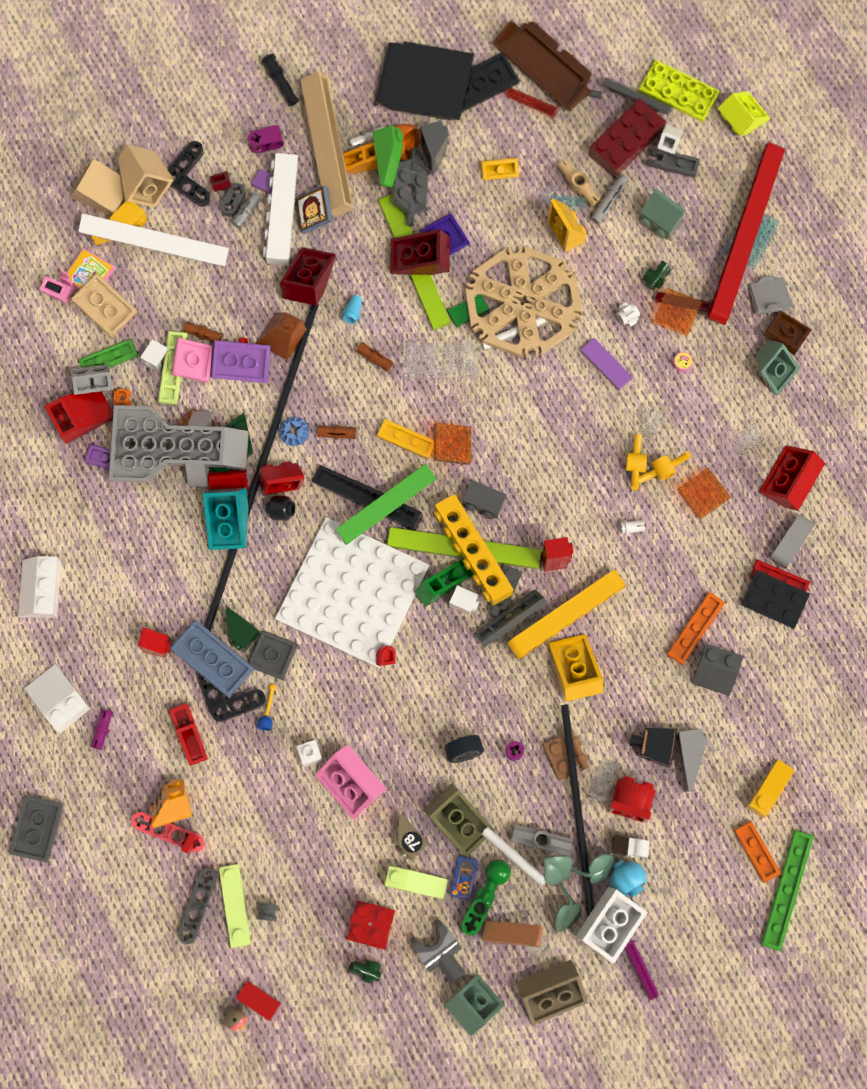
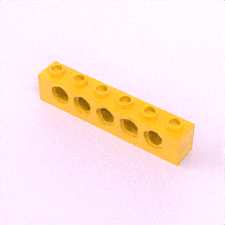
[433,494,514,606]

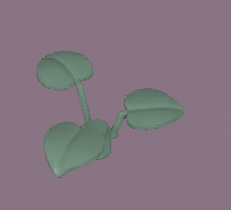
[543,854,615,932]

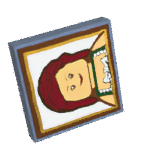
[295,186,333,234]

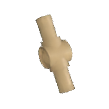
[557,159,601,207]

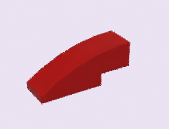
[169,701,208,766]

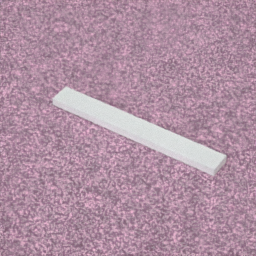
[78,213,229,267]

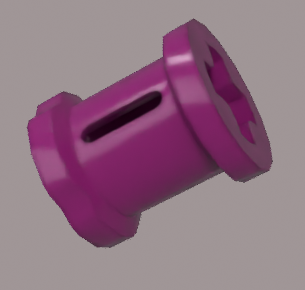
[506,741,524,761]

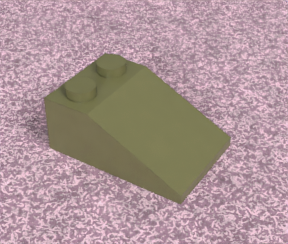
[423,783,495,857]

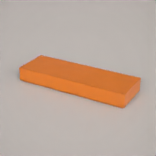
[733,821,781,883]

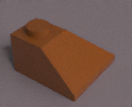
[256,312,307,360]

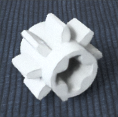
[616,302,640,327]

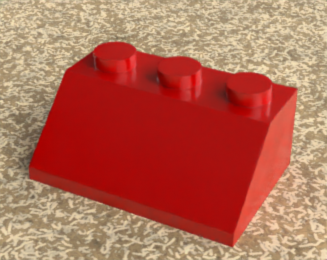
[759,445,825,511]

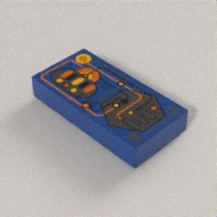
[450,856,478,900]

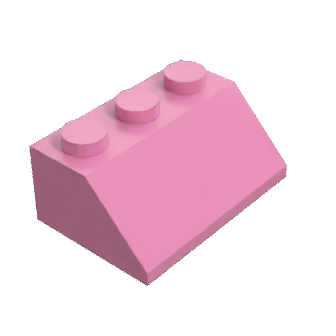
[315,745,386,820]

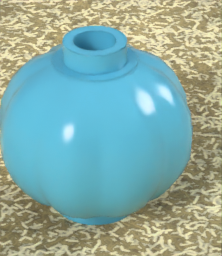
[610,860,647,898]

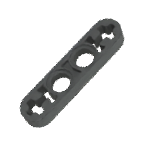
[178,868,217,944]

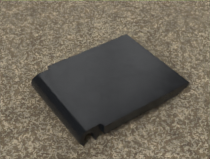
[374,41,474,120]

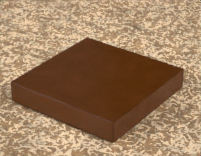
[763,311,812,355]

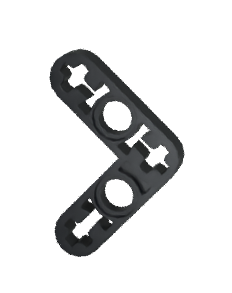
[167,141,211,207]
[198,674,266,722]

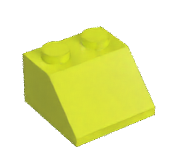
[718,91,771,136]

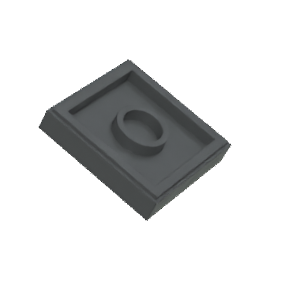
[248,631,298,681]

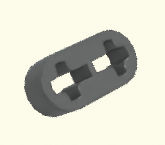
[220,183,246,217]

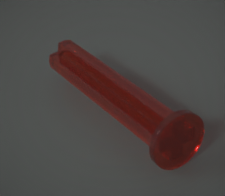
[506,88,560,120]

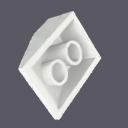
[24,664,91,733]

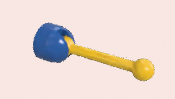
[256,684,277,731]

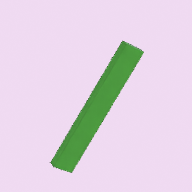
[335,464,437,545]
[761,830,814,952]

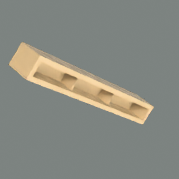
[300,71,354,217]

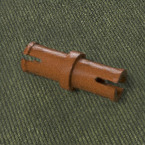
[183,321,223,343]
[356,342,394,372]
[318,425,357,440]

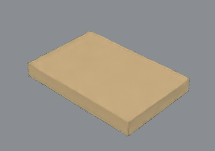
[71,273,138,338]

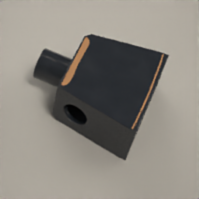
[629,728,677,768]

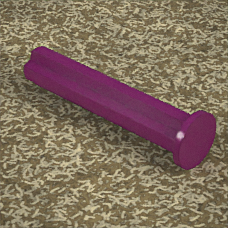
[624,939,659,1000]

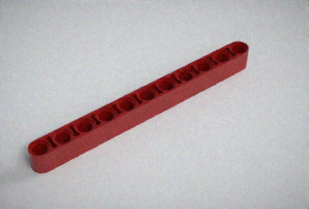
[707,141,785,325]

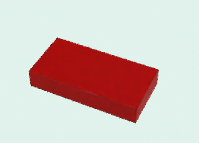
[208,470,248,490]
[236,981,281,1021]

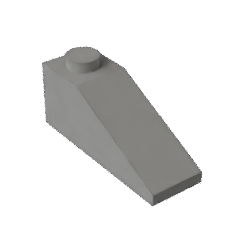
[677,729,708,792]

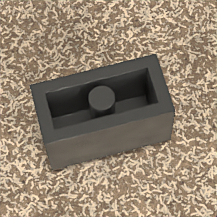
[462,480,507,519]

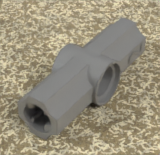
[511,825,573,856]

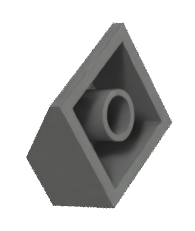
[420,120,449,174]
[692,644,743,696]

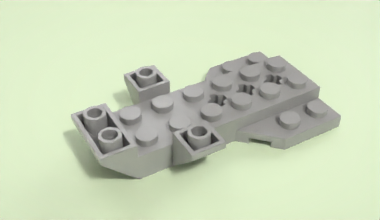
[109,405,249,487]

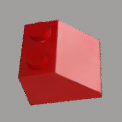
[258,461,305,496]

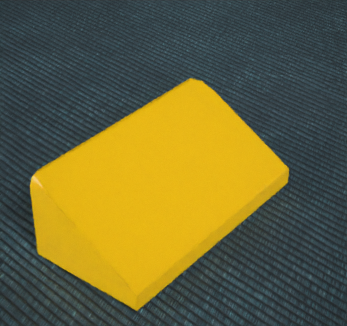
[481,157,519,180]

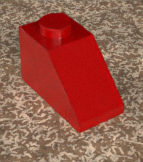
[138,627,172,658]

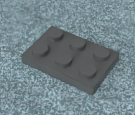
[9,795,64,863]

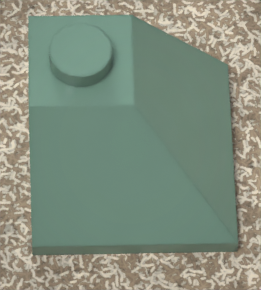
[757,339,800,396]

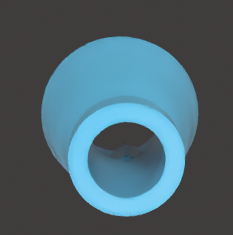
[342,295,362,324]

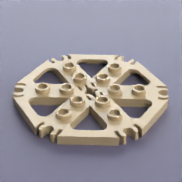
[465,246,582,358]

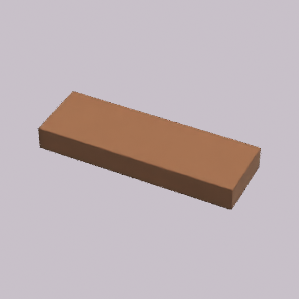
[482,920,543,947]

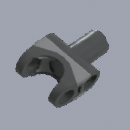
[410,919,466,983]

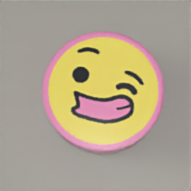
[673,352,693,372]

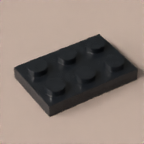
[740,570,810,629]

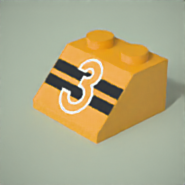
[152,779,192,828]

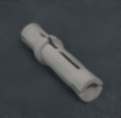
[590,174,629,225]

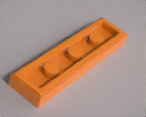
[666,592,725,665]

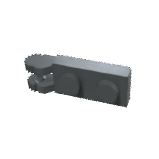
[646,149,700,178]

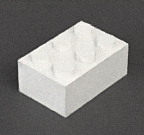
[575,887,647,963]

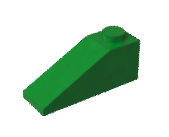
[414,558,473,607]

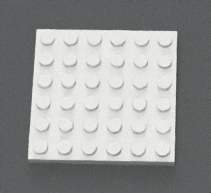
[275,517,430,669]

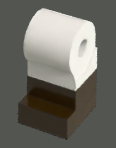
[611,835,650,858]

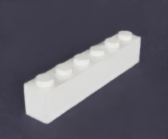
[263,153,298,266]

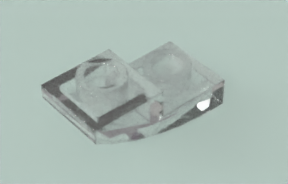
[588,757,621,803]

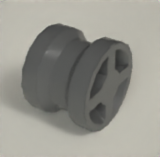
[257,903,279,921]

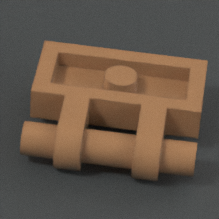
[543,731,590,781]

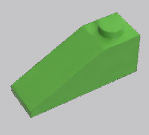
[372,125,403,188]

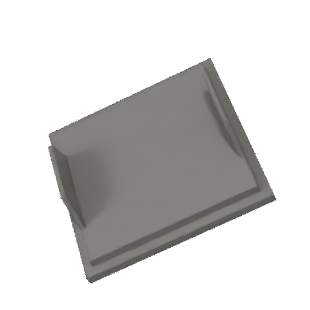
[747,276,793,315]

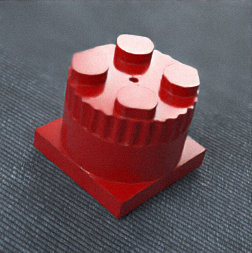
[608,776,656,823]
[346,900,395,950]

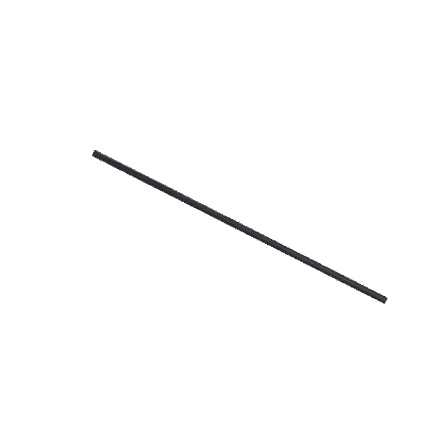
[204,303,319,632]

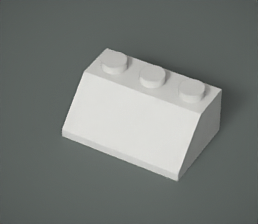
[18,556,61,618]

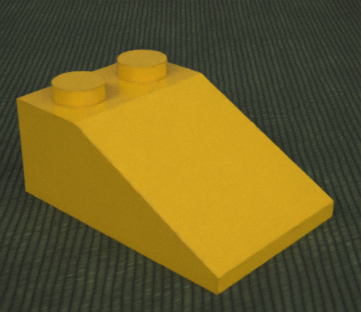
[547,199,586,252]
[549,634,603,702]

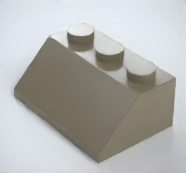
[516,959,588,1026]

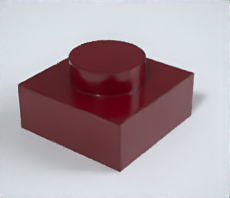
[210,171,231,192]

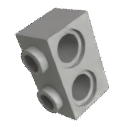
[70,364,112,395]

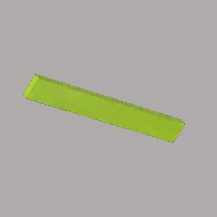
[379,194,451,331]
[387,527,541,569]

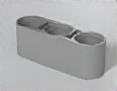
[769,514,815,569]

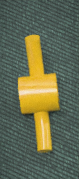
[626,434,647,491]
[639,451,691,484]

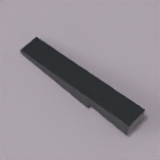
[312,465,423,531]

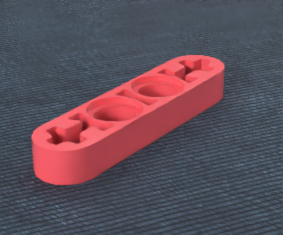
[131,812,205,852]

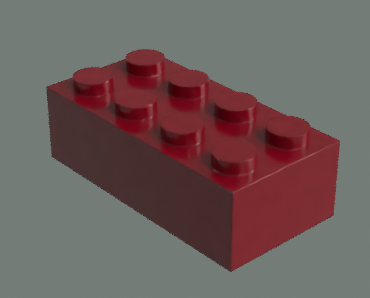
[588,98,666,179]

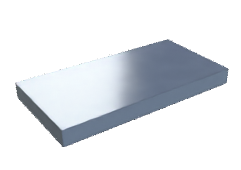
[170,620,255,699]

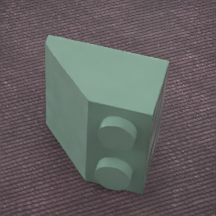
[639,188,686,240]
[444,974,505,1036]

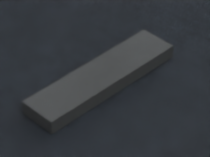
[603,77,673,114]

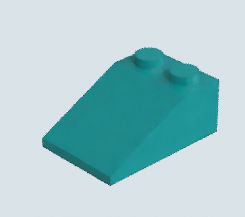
[202,488,248,550]

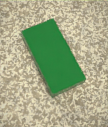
[448,295,489,327]

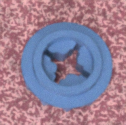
[279,416,309,446]

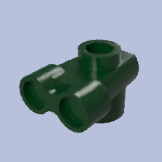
[642,261,671,291]
[348,960,382,984]

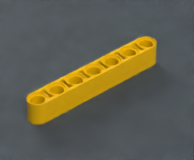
[507,570,626,660]

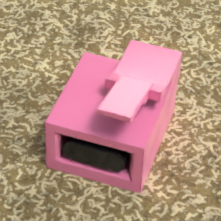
[39,270,76,304]

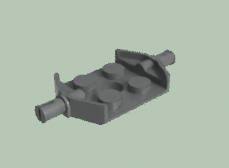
[393,148,432,227]

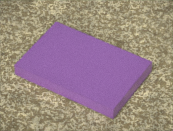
[211,340,271,383]

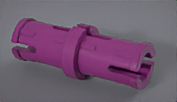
[90,709,113,750]

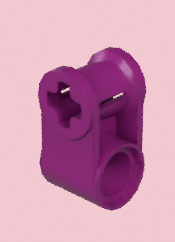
[248,125,284,154]

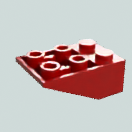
[44,391,113,444]

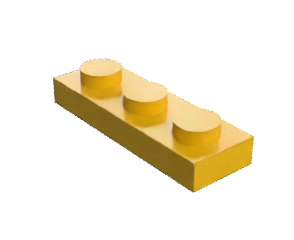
[377,419,436,460]

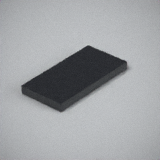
[462,52,520,112]

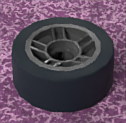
[444,735,484,763]

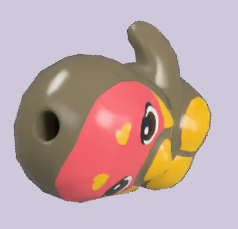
[221,1004,247,1030]

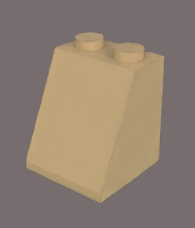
[118,144,174,207]
[69,159,125,217]

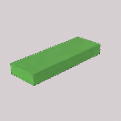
[78,339,138,368]

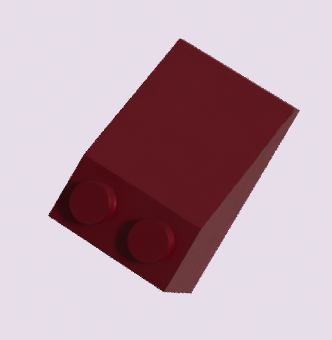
[390,229,450,275]
[280,247,336,306]

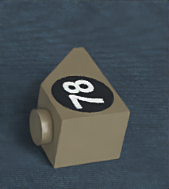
[398,814,429,860]

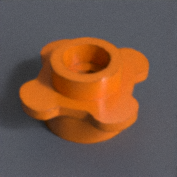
[112,389,132,406]

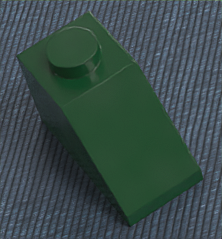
[226,607,260,652]

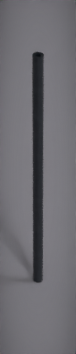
[561,704,594,918]

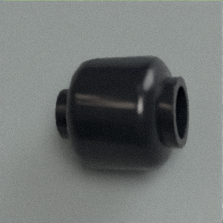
[266,496,295,521]

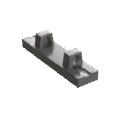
[473,590,547,648]

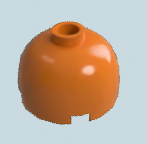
[396,124,420,161]

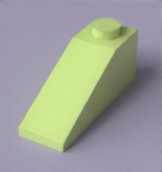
[385,866,448,899]

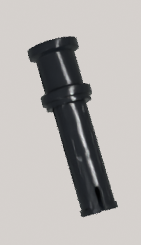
[261,54,299,107]

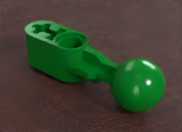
[461,859,511,936]

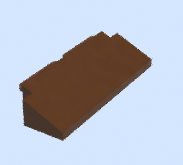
[492,20,592,112]

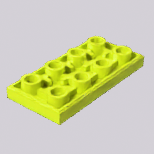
[639,60,720,122]

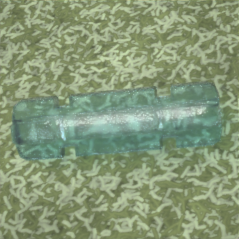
[550,194,586,209]

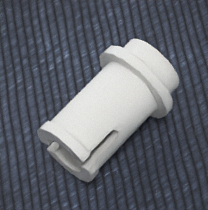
[620,520,645,535]

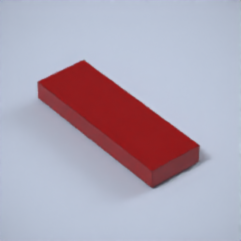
[749,560,810,592]

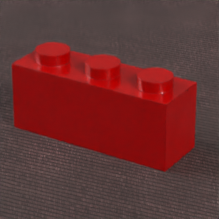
[541,537,574,572]

